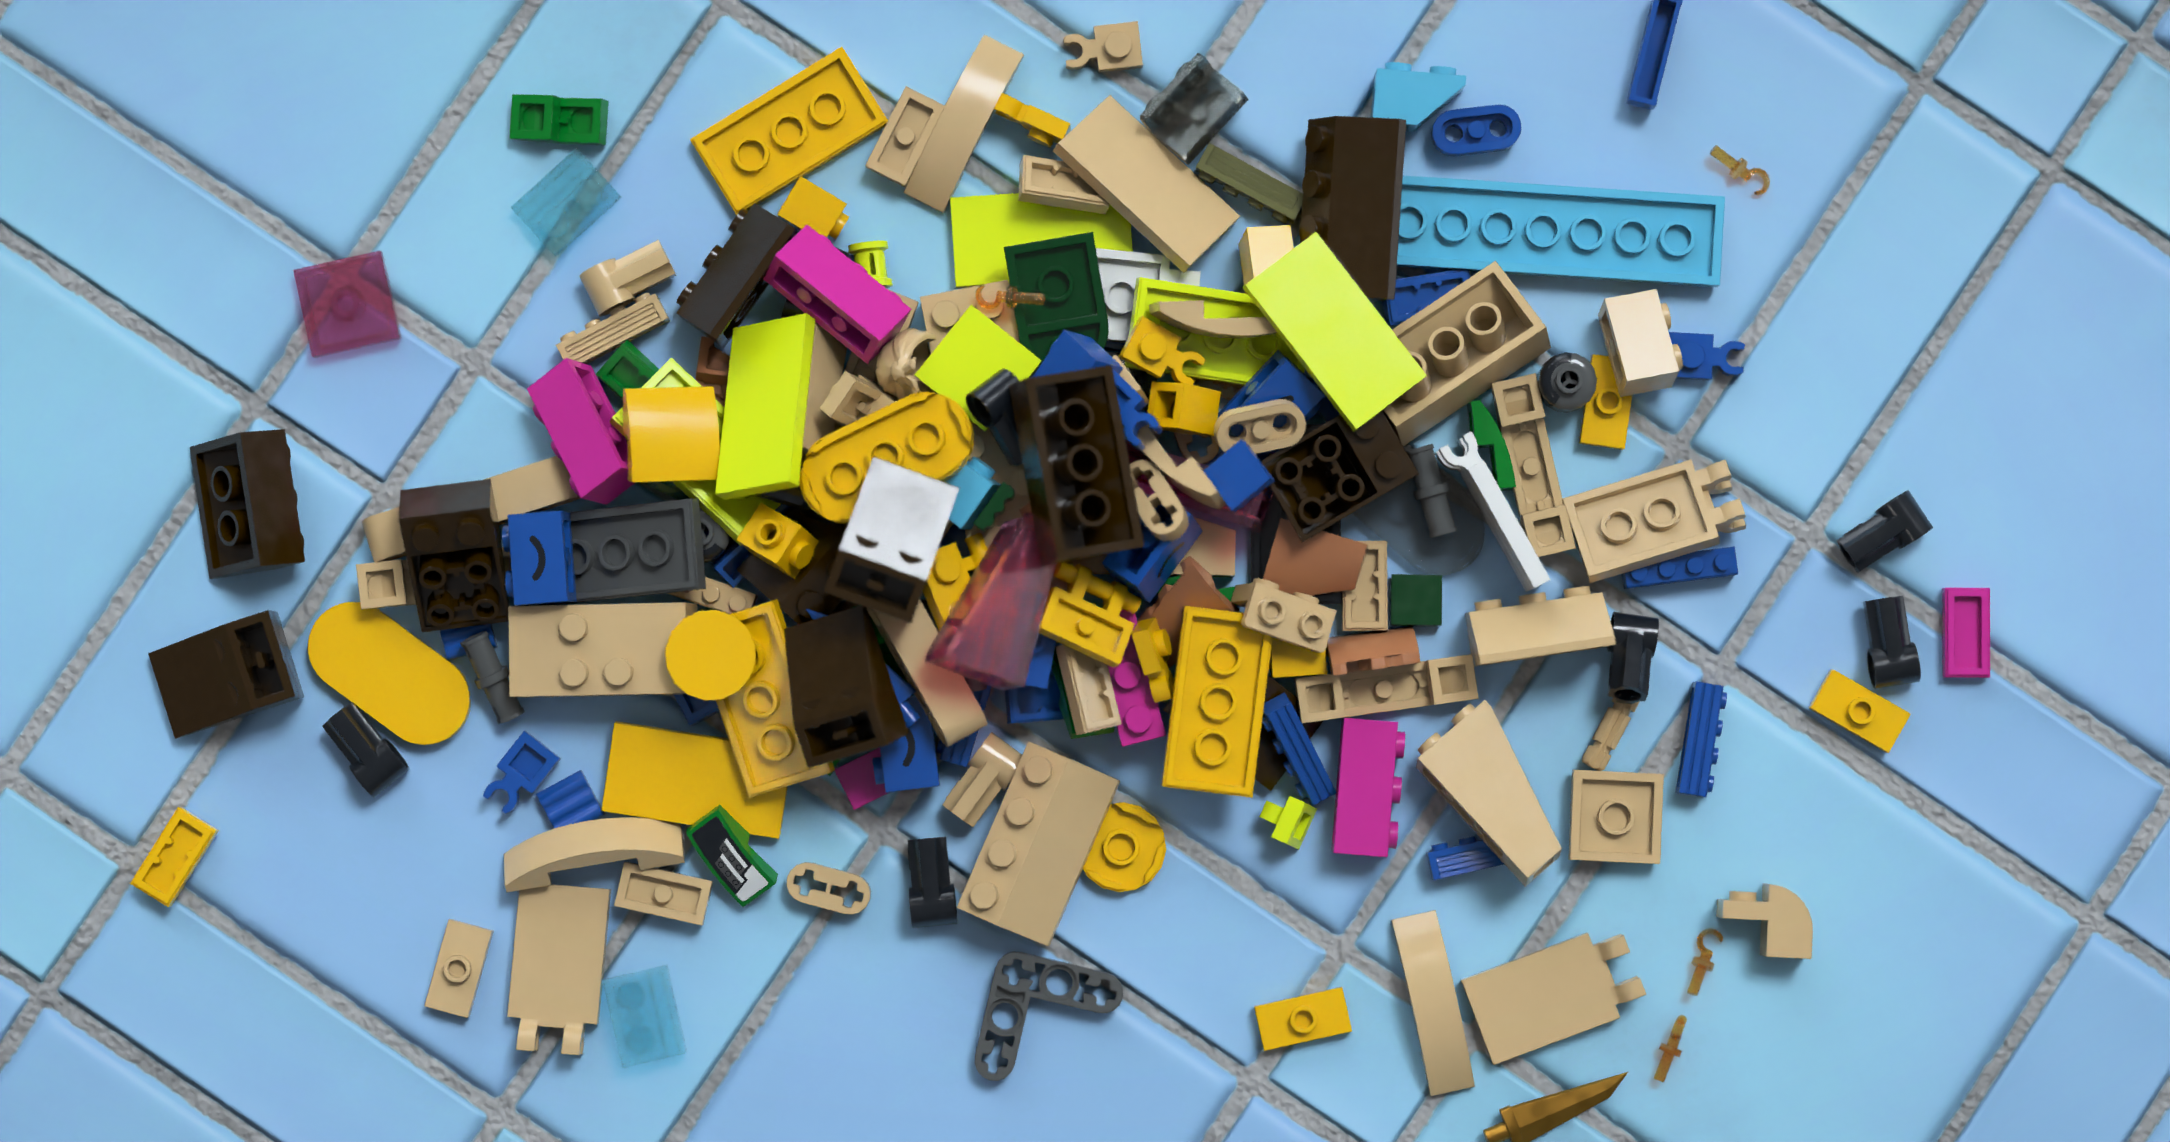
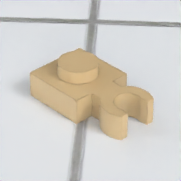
[1063,21,1143,73]

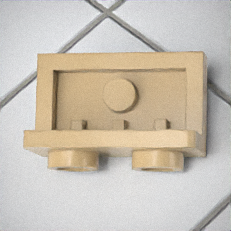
[1231,578,1336,653]

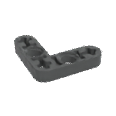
[975,951,1123,1081]

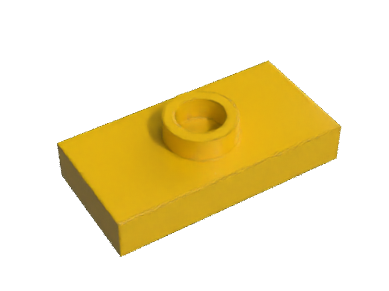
[1579,354,1632,450]
[1809,669,1911,753]
[130,807,219,907]
[1254,987,1352,1051]

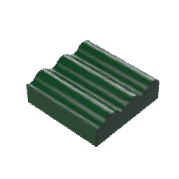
[973,482,1015,533]
[1390,574,1442,627]

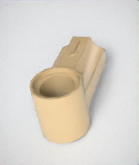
[579,240,676,316]
[942,732,1022,827]

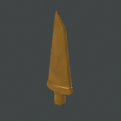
[1483,1072,1628,1142]

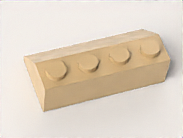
[1382,261,1551,446]
[957,741,1120,946]

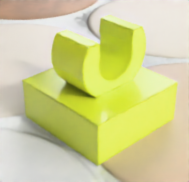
[1259,796,1317,850]

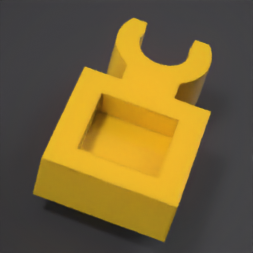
[994,93,1071,148]
[1118,316,1205,385]
[1131,617,1174,703]

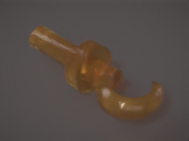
[1710,145,1770,195]
[975,284,1045,309]
[1687,928,1723,996]
[1654,1015,1687,1082]

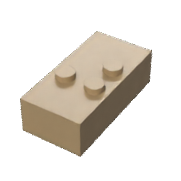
[508,602,698,698]

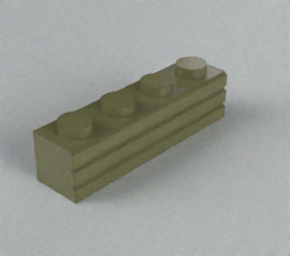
[1195,143,1303,224]

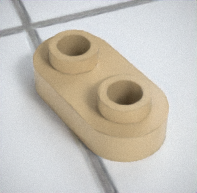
[1214,399,1306,454]

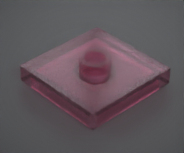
[293,250,402,358]

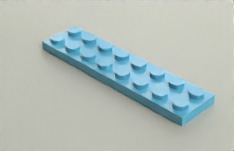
[1397,175,1725,287]

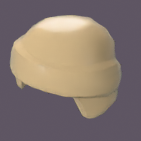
[875,328,937,400]

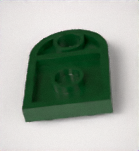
[1004,232,1109,367]

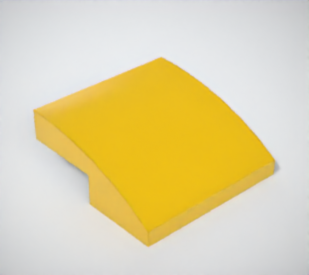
[623,386,720,482]

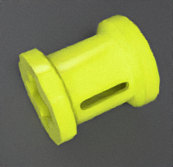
[848,241,893,288]

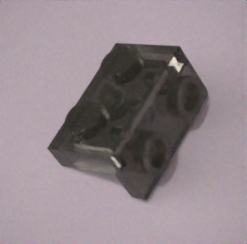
[1140,53,1249,165]

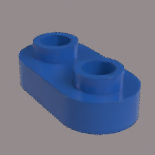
[1431,104,1521,157]

